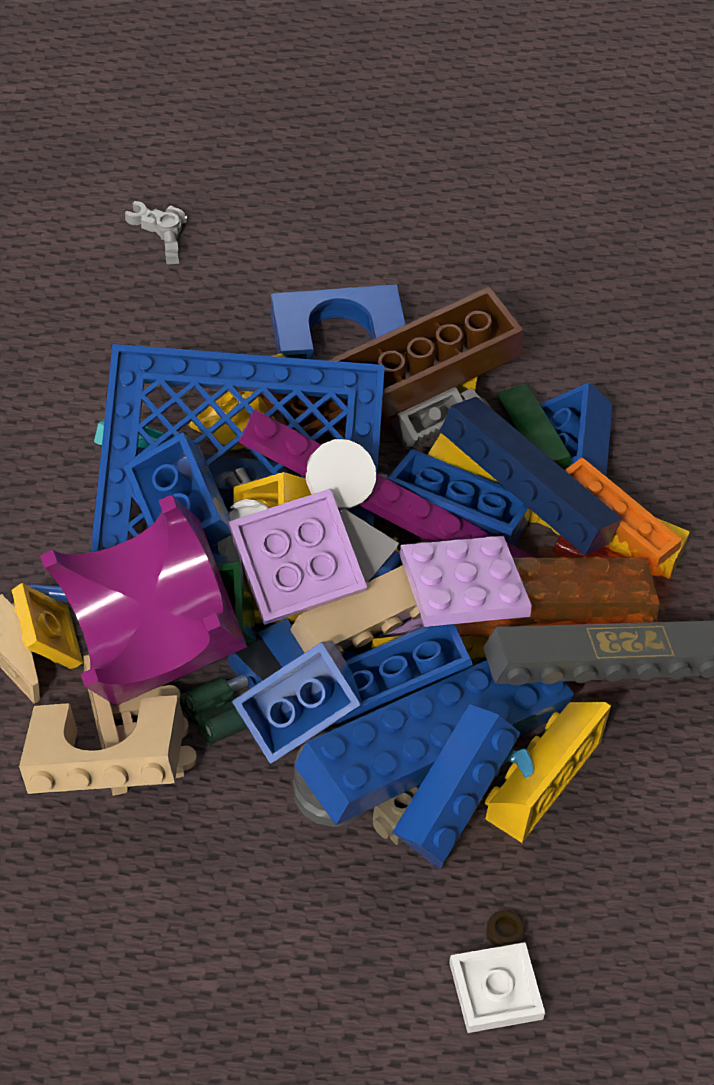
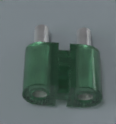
[180,675,248,744]

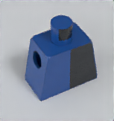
[228,619,304,688]

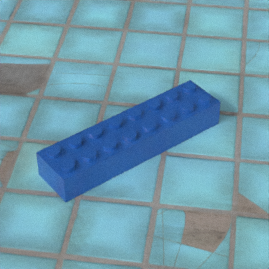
[294,660,574,825]

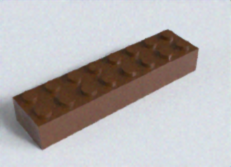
[258,286,524,445]

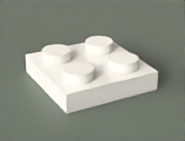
[449,942,545,1033]

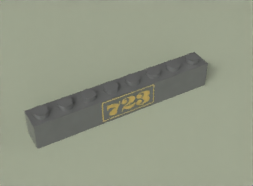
[483,621,714,686]

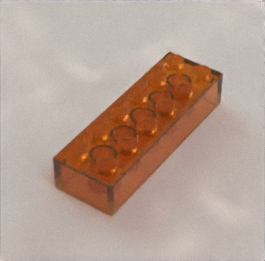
[455,557,660,637]

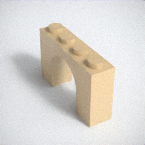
[19,695,185,794]

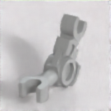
[125,201,187,264]

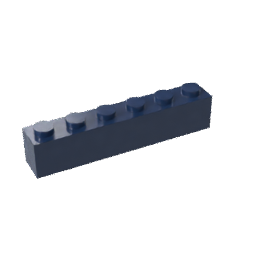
[440,396,622,556]

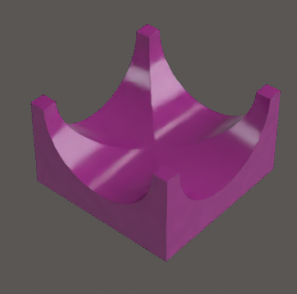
[40,495,247,706]

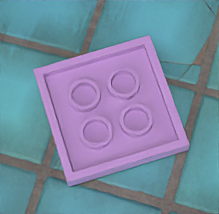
[228,489,367,625]
[400,536,532,627]

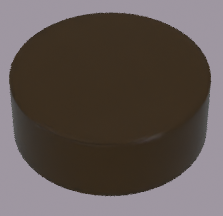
[486,910,525,947]

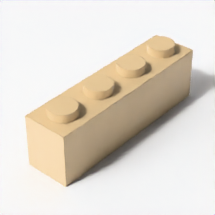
[290,565,421,655]

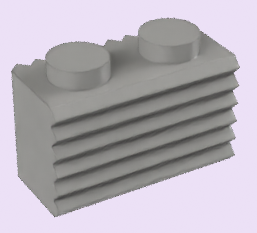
[391,387,463,450]

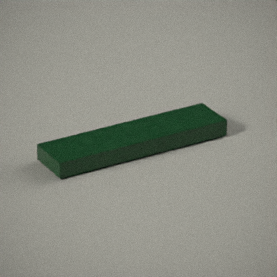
[497,384,572,468]

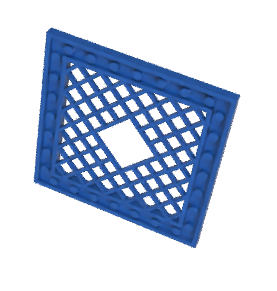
[91,344,385,626]

